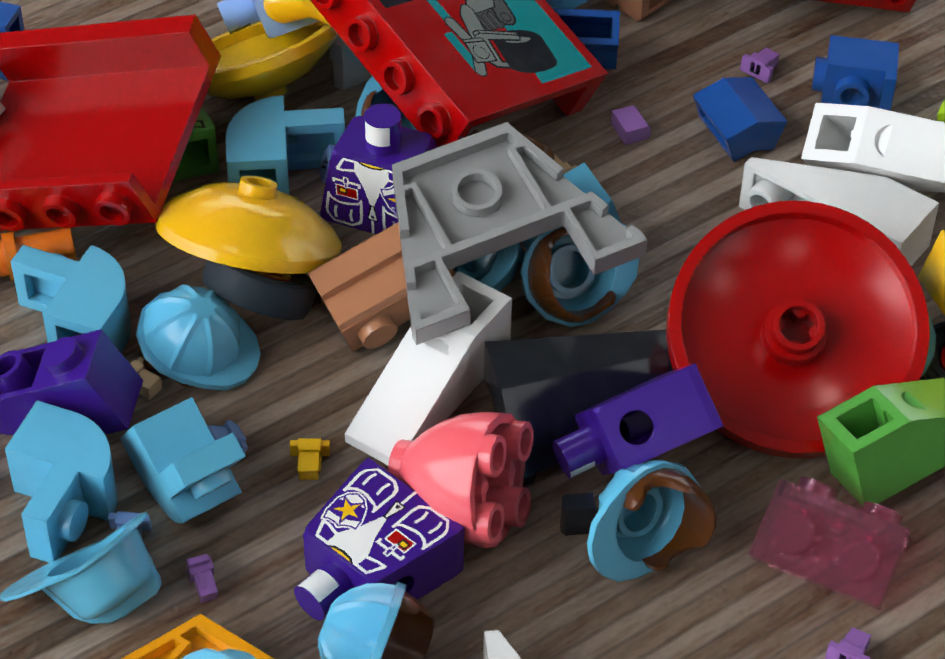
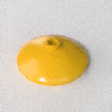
[206,21,337,101]
[155,176,342,274]

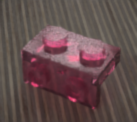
[748,476,912,610]

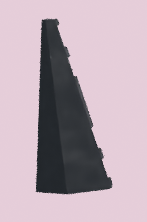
[484,329,673,487]

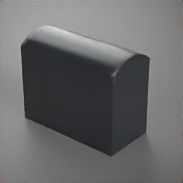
[560,492,596,536]

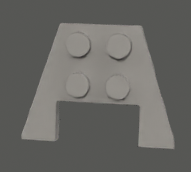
[392,122,647,345]

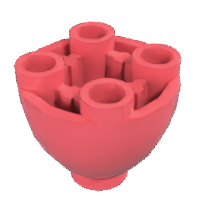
[388,412,534,548]

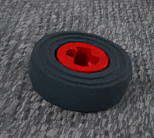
[202,260,317,320]

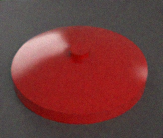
[666,200,930,458]

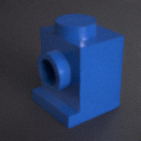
[811,35,899,111]

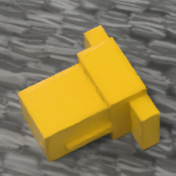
[290,438,330,480]

